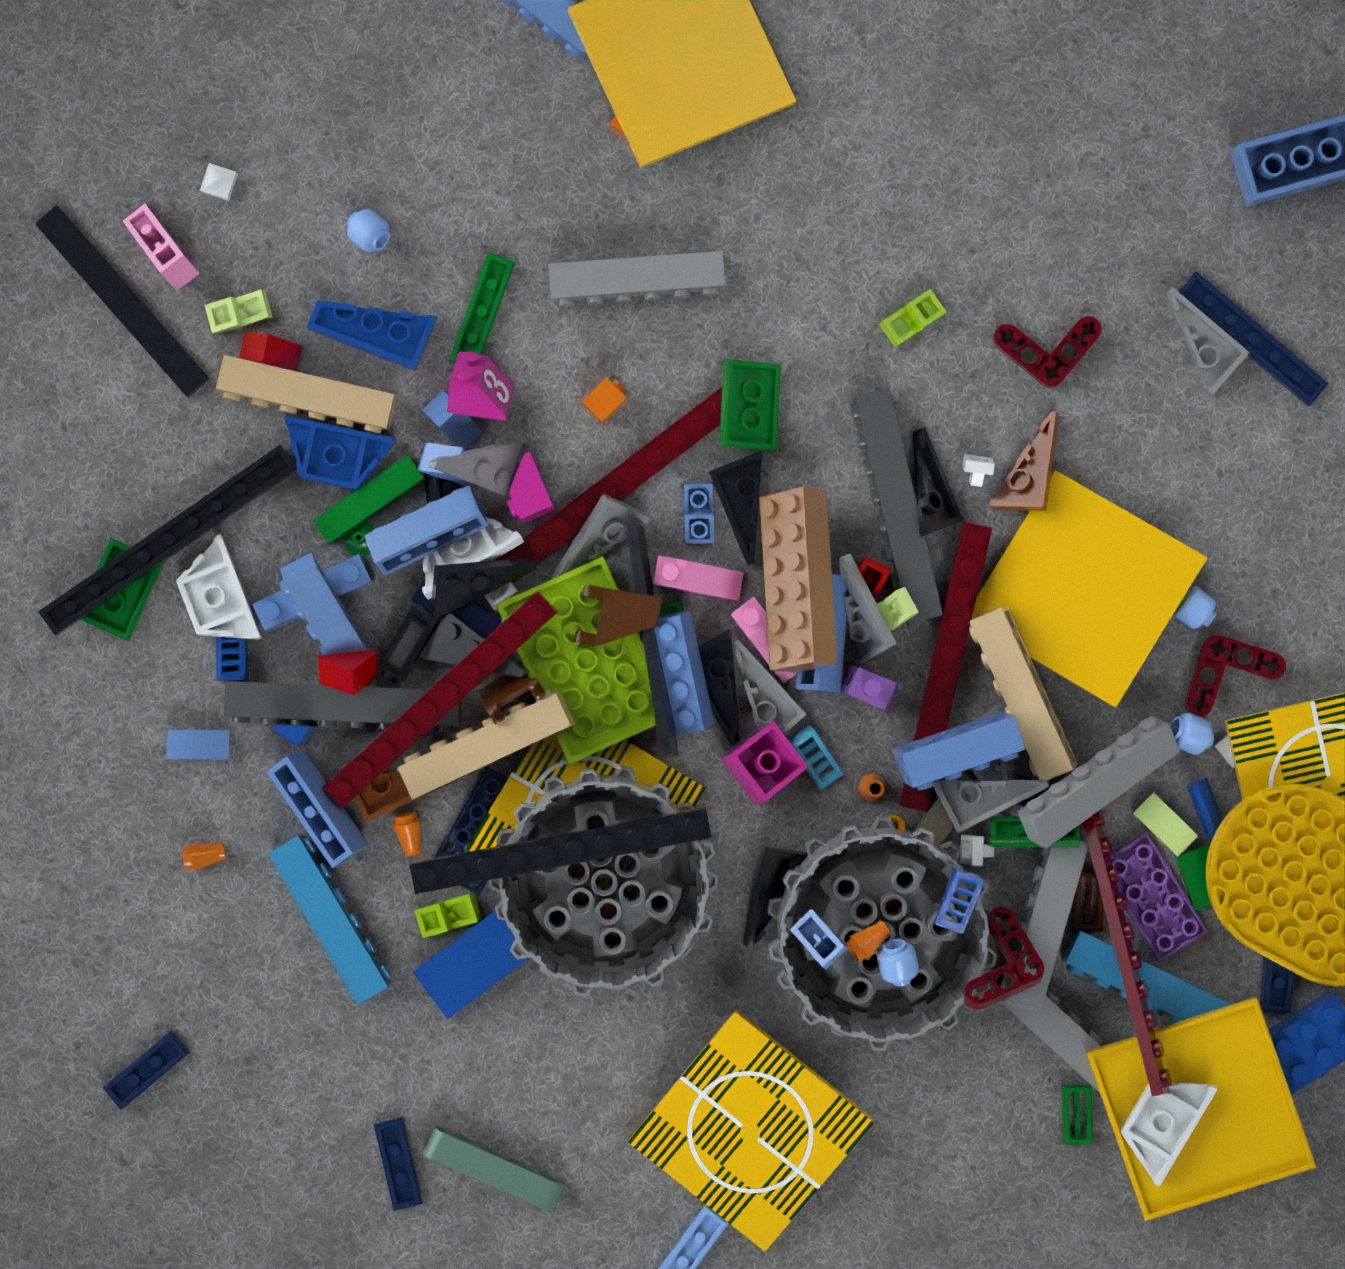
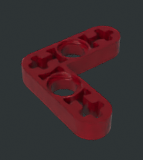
[992,316,1102,388]
[1185,635,1286,716]
[964,906,1045,1010]

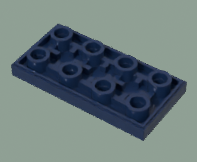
[434,767,508,896]

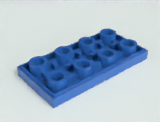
[413,911,531,1019]

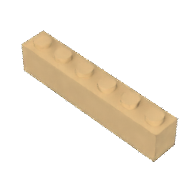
[216,355,397,434]
[969,604,1078,780]
[397,690,575,800]

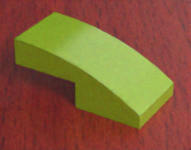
[879,289,947,348]
[414,892,483,938]

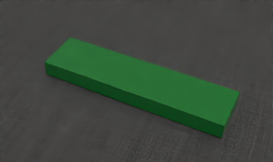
[449,252,515,364]
[313,455,425,546]

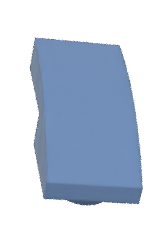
[684,482,714,544]
[166,730,230,761]

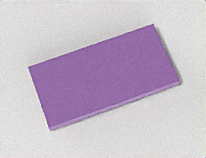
[1109,832,1208,962]

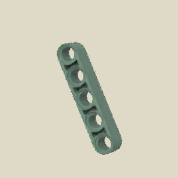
[423,1126,566,1212]

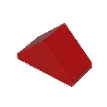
[239,332,302,371]
[848,556,892,600]
[318,649,378,696]

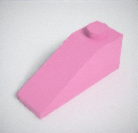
[123,203,200,291]
[653,555,744,601]
[730,596,797,684]

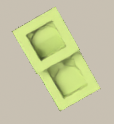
[205,289,273,334]
[877,587,918,631]
[1133,793,1198,857]

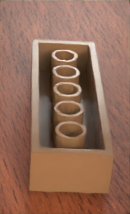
[759,487,838,673]

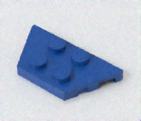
[284,415,396,490]

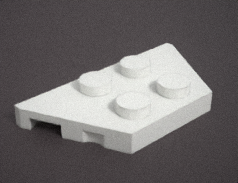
[422,516,524,600]
[176,534,262,640]
[1121,1082,1218,1187]

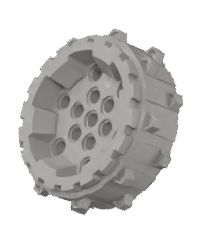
[489,765,718,997]
[767,816,997,1051]

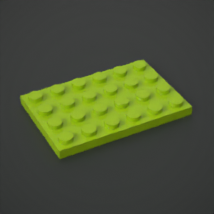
[496,557,656,765]

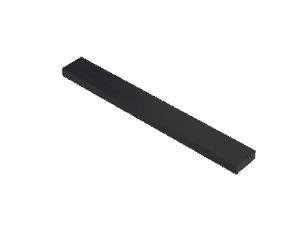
[35,205,210,398]
[626,523,679,758]

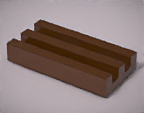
[1072,871,1104,931]

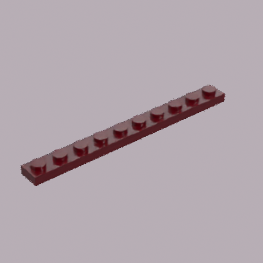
[495,387,722,583]
[899,522,992,812]
[323,590,558,809]
[1083,809,1172,1096]

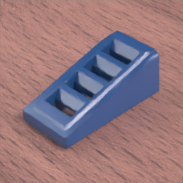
[216,637,249,681]
[934,867,985,934]

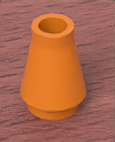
[858,773,887,802]
[392,812,422,857]
[182,843,226,872]
[845,920,892,962]

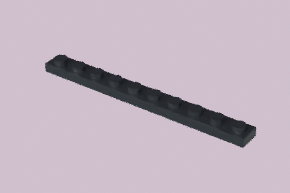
[38,445,297,636]
[409,807,712,894]

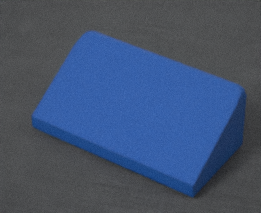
[273,725,318,745]
[1187,778,1223,840]

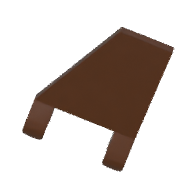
[574,585,663,646]
[478,675,546,725]

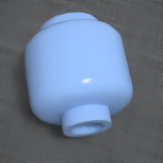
[347,209,390,252]
[1174,586,1217,629]
[1170,713,1214,755]
[877,939,919,986]

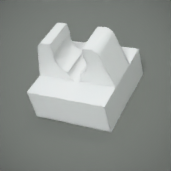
[962,454,995,487]
[960,834,994,866]

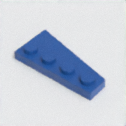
[307,300,437,371]

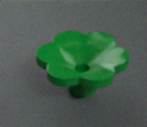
[342,522,374,556]

